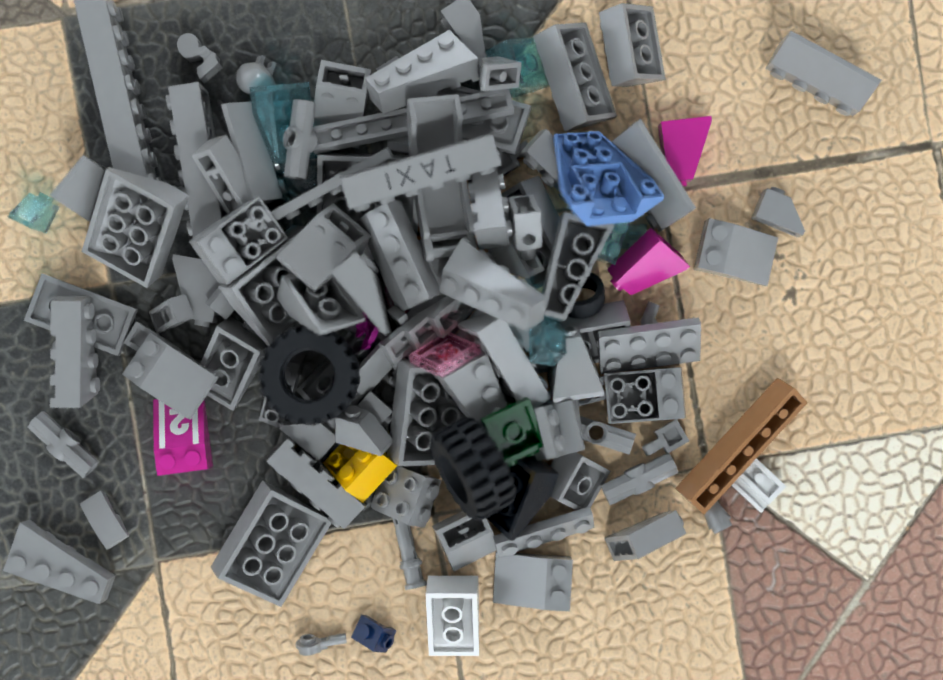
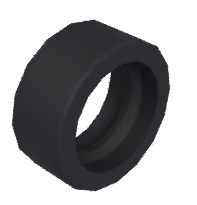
[568,272,605,319]

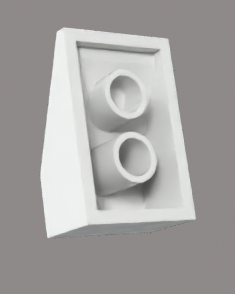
[426,576,479,656]

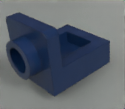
[351,615,396,653]

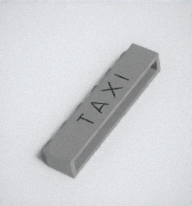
[339,133,501,212]

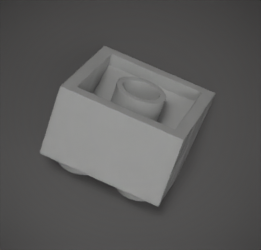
[550,452,611,510]

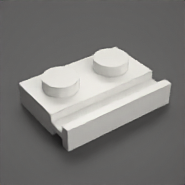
[731,458,786,513]

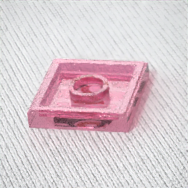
[408,333,481,378]

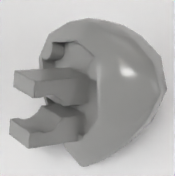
[236,55,277,95]

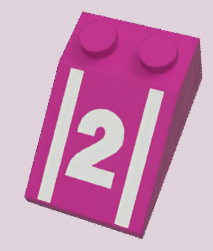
[153,399,213,476]

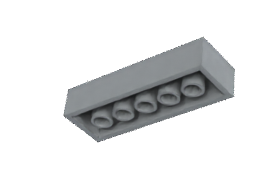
[166,82,227,238]

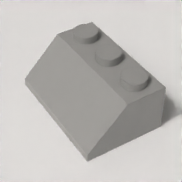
[599,3,666,87]

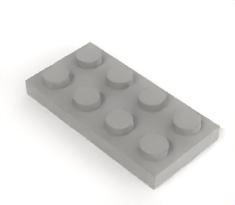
[435,86,531,155]
[24,274,138,356]
[598,317,701,374]

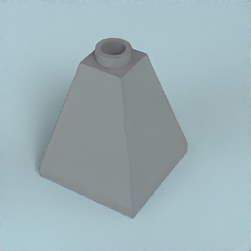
[547,325,604,403]

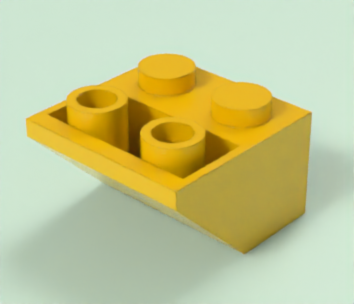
[323,444,397,503]

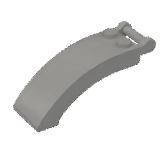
[407,94,477,262]

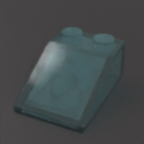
[250,82,317,164]

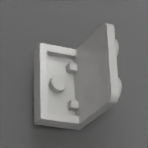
[371,466,442,528]

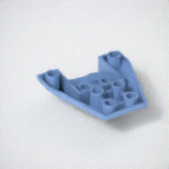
[553,131,665,226]

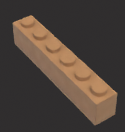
[675,378,808,515]

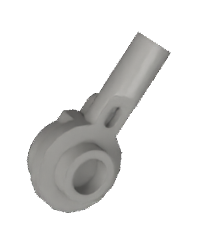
[296,633,347,656]

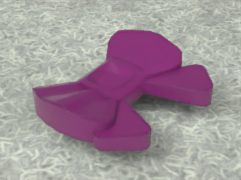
[355,312,379,350]

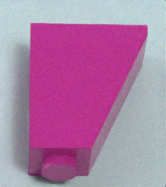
[658,116,712,187]
[607,228,690,295]

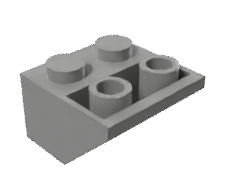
[432,511,496,571]

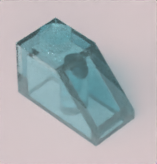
[8,192,59,233]
[529,318,566,366]

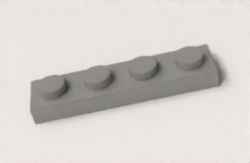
[493,506,594,557]

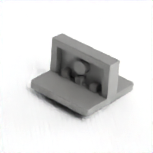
[534,400,585,461]

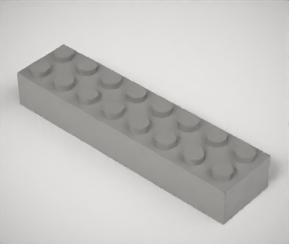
[74,0,161,181]

